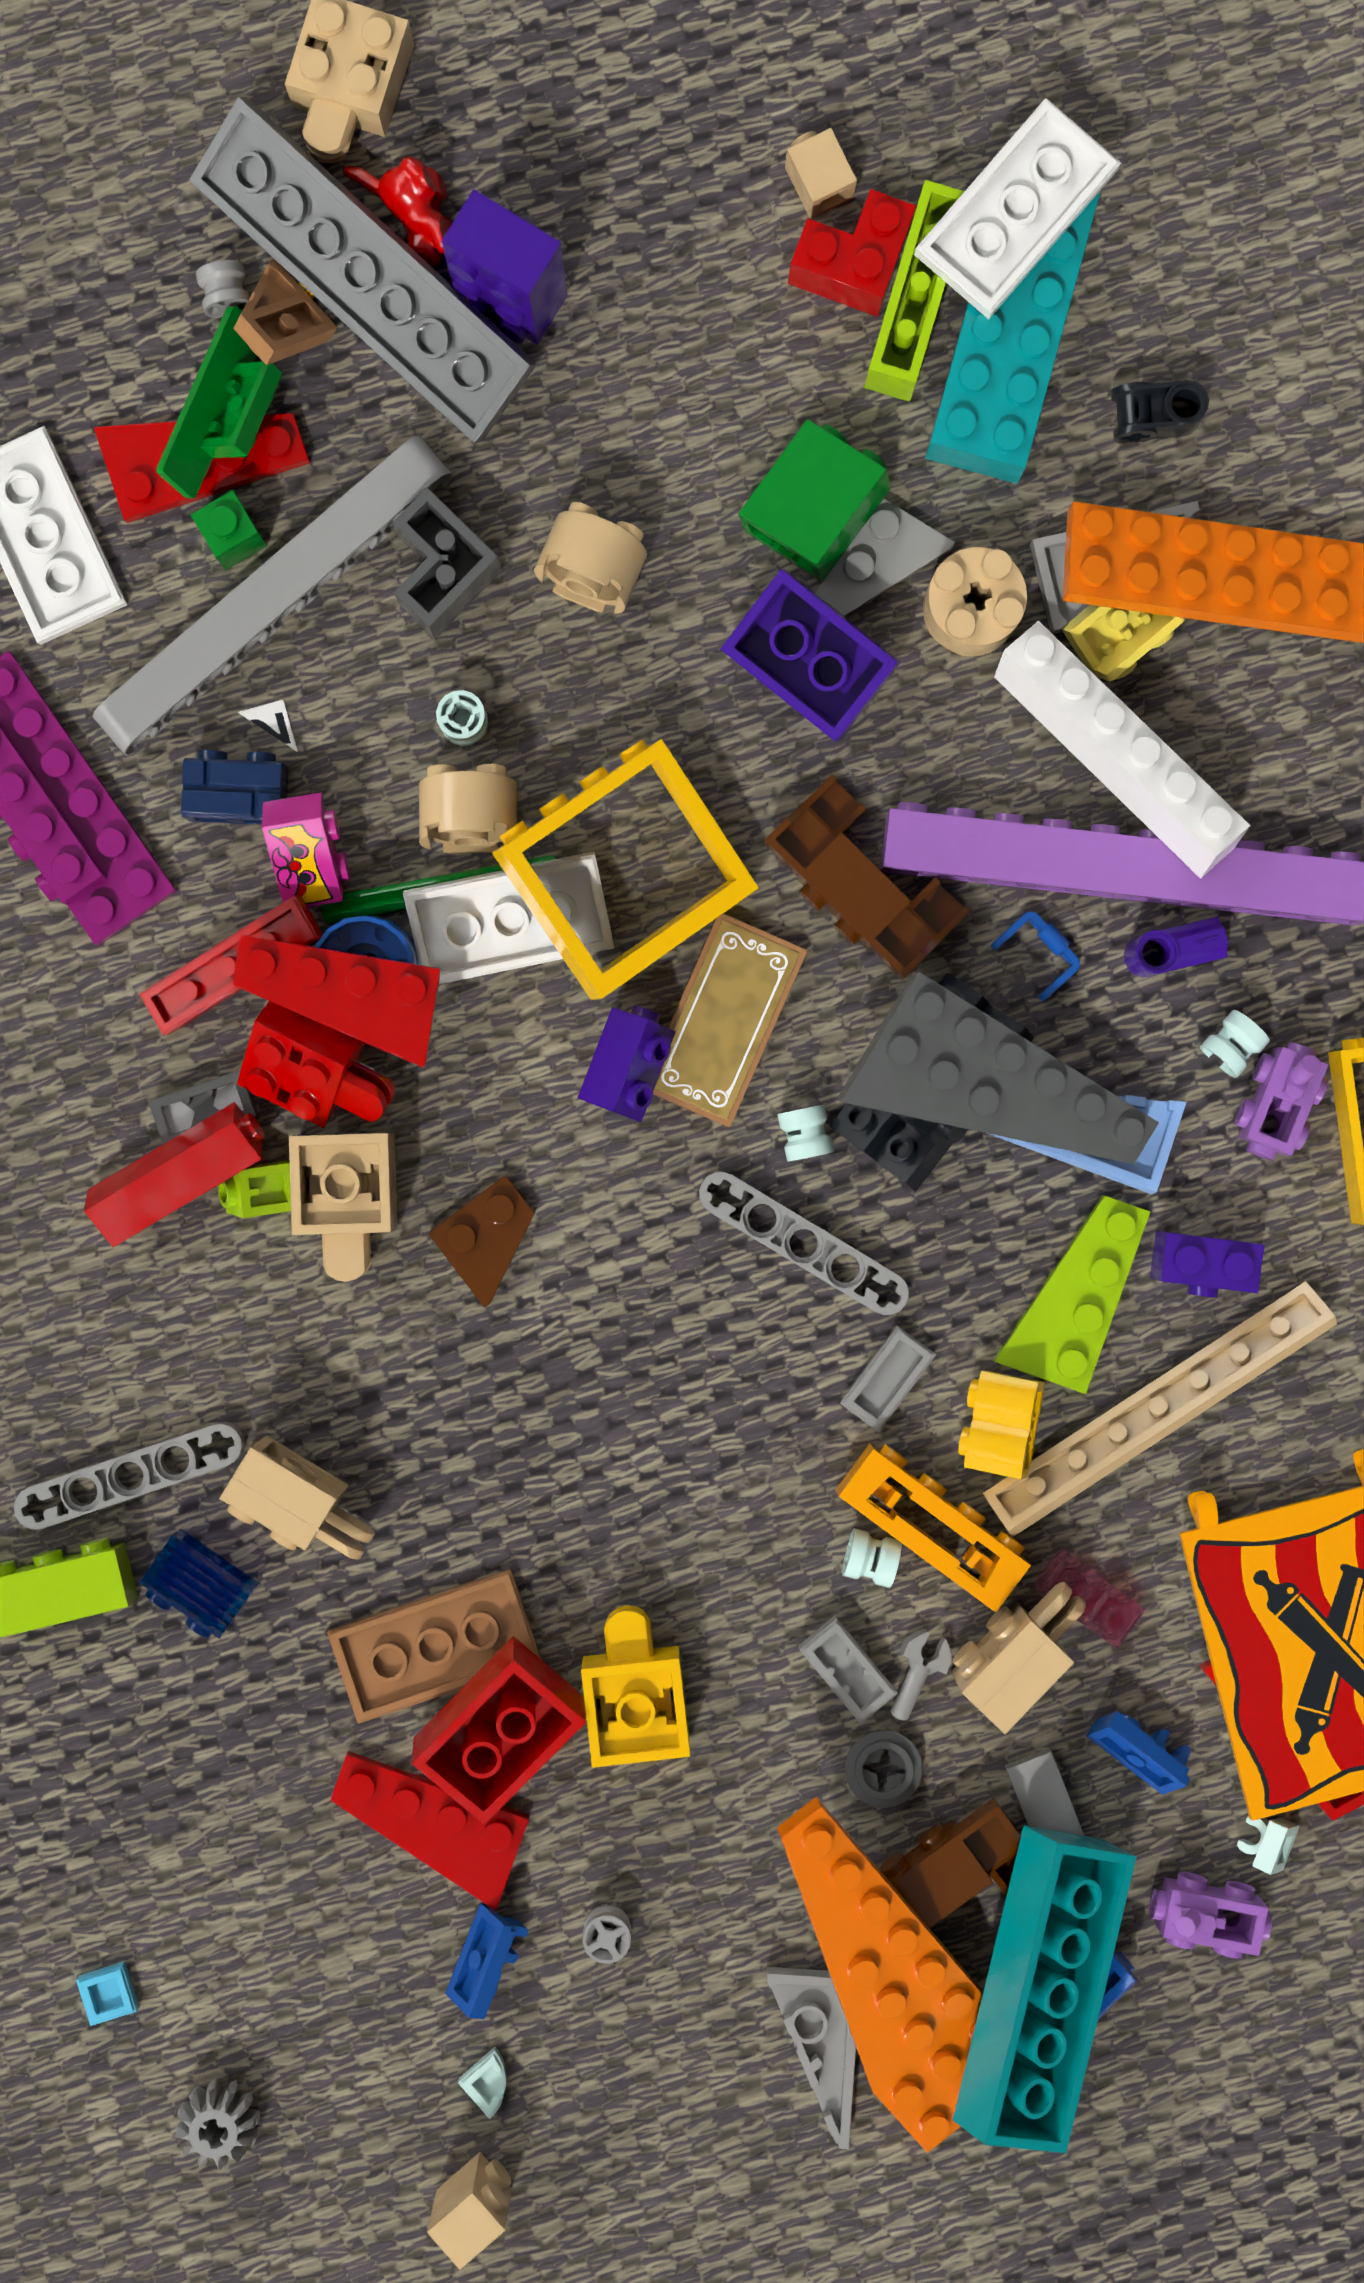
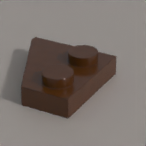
[428,1175,535,1308]

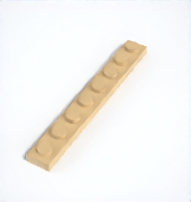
[983,1281,1337,1537]

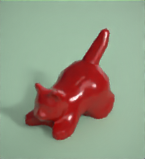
[343,156,452,267]

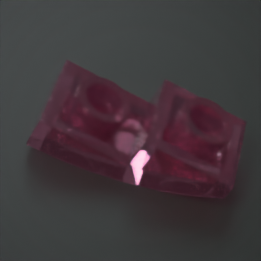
[1032,1547,1146,1649]

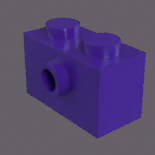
[1150,1230,1264,1298]

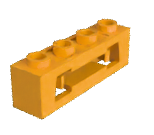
[836,1444,1031,1612]

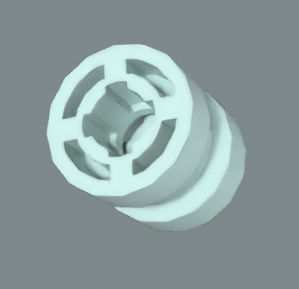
[436,690,488,746]
[1200,1010,1270,1078]
[777,1105,834,1162]
[842,1528,902,1588]

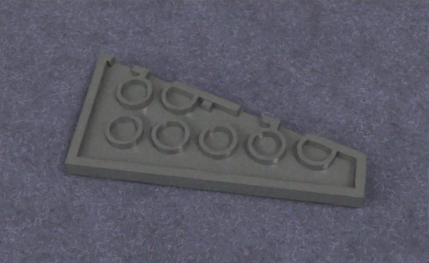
[836,971,1159,1165]

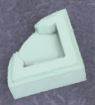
[458,2047,507,2119]

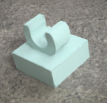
[1237,1816,1300,1875]

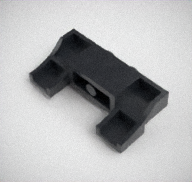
[830,973,1034,1192]

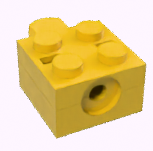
[581,1605,690,1768]

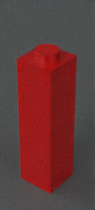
[84,1102,265,1247]

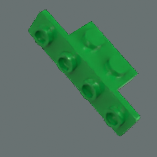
[156,306,282,498]

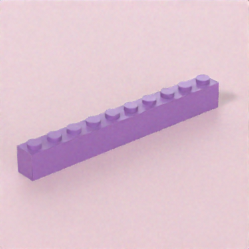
[880,802,1364,926]

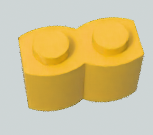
[958,1371,1045,1479]

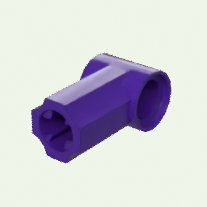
[1124,917,1229,978]

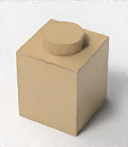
[785,128,857,219]

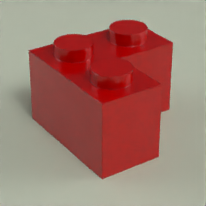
[788,189,916,317]

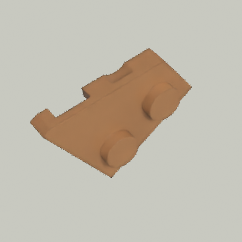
[233,259,338,365]

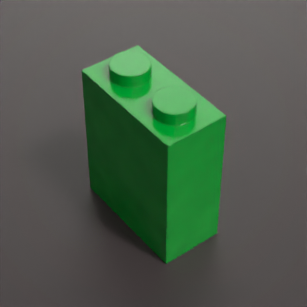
[738,419,891,583]

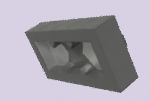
[148,1070,259,1144]

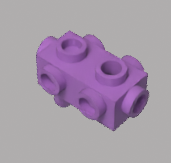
[1234,1042,1328,1161]
[1149,1871,1272,1958]

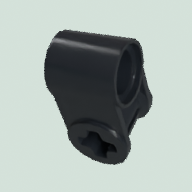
[1111,380,1209,443]

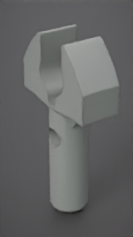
[891,1628,952,1720]

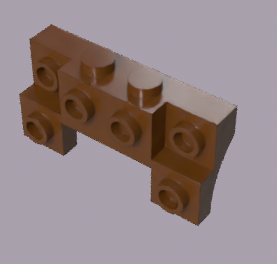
[764,775,970,980]
[879,1798,1022,1928]

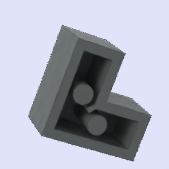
[392,487,502,640]

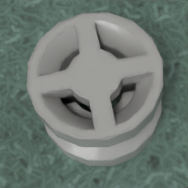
[196,260,250,318]
[582,1904,631,1964]

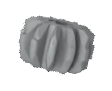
[175,2077,260,2171]

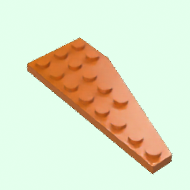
[777,1796,983,2153]

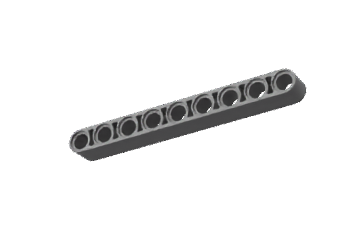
[93,436,453,756]

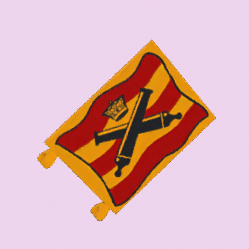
[1179,1449,1364,1821]

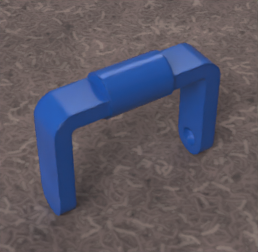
[990,912,1080,1002]

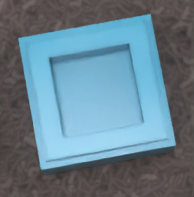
[76,1961,139,2026]

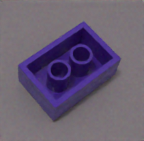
[441,189,567,345]
[721,569,901,742]

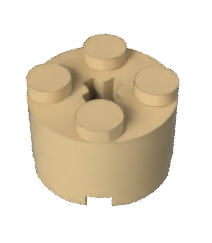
[534,502,647,614]
[923,547,1027,657]
[419,764,518,854]

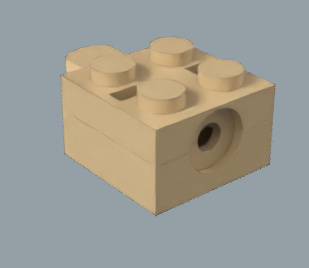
[285,0,414,163]
[289,1133,398,1282]
[219,1436,375,1560]
[950,1582,1086,1734]

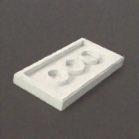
[914,98,1121,319]
[0,426,128,645]
[403,851,614,984]

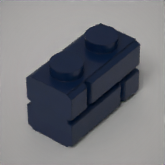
[181,750,289,825]

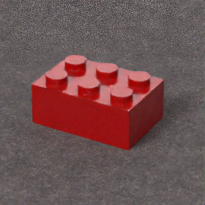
[411,1636,586,1825]

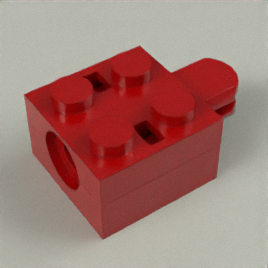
[237,1001,395,1128]

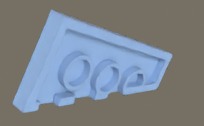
[987,1095,1187,1194]

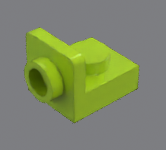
[218,1160,291,1219]

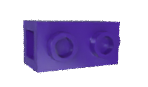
[578,1005,676,1122]

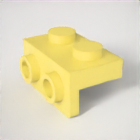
[1061,605,1185,681]

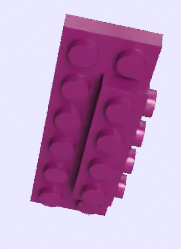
[0,650,177,946]

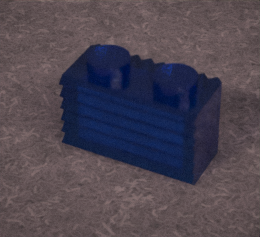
[139,1529,260,1639]

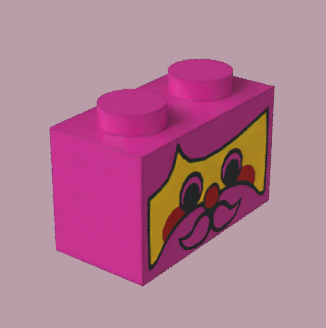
[262,792,351,907]

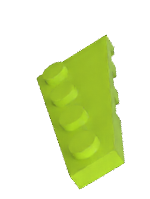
[993,1195,1150,1394]

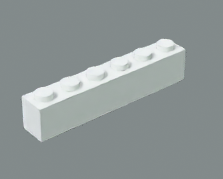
[994,621,1250,879]

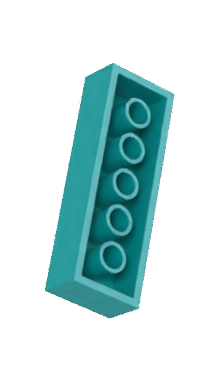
[924,190,1101,484]
[953,1825,1137,2153]

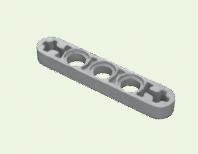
[699,1172,909,1315]
[14,1421,245,1530]

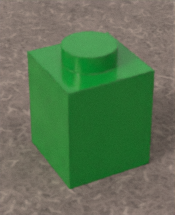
[191,490,267,570]

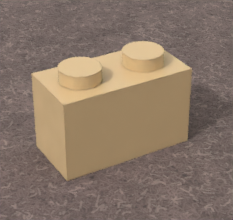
[427,2152,512,2270]

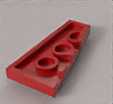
[94,413,310,523]
[232,935,441,1068]
[330,1751,530,1911]

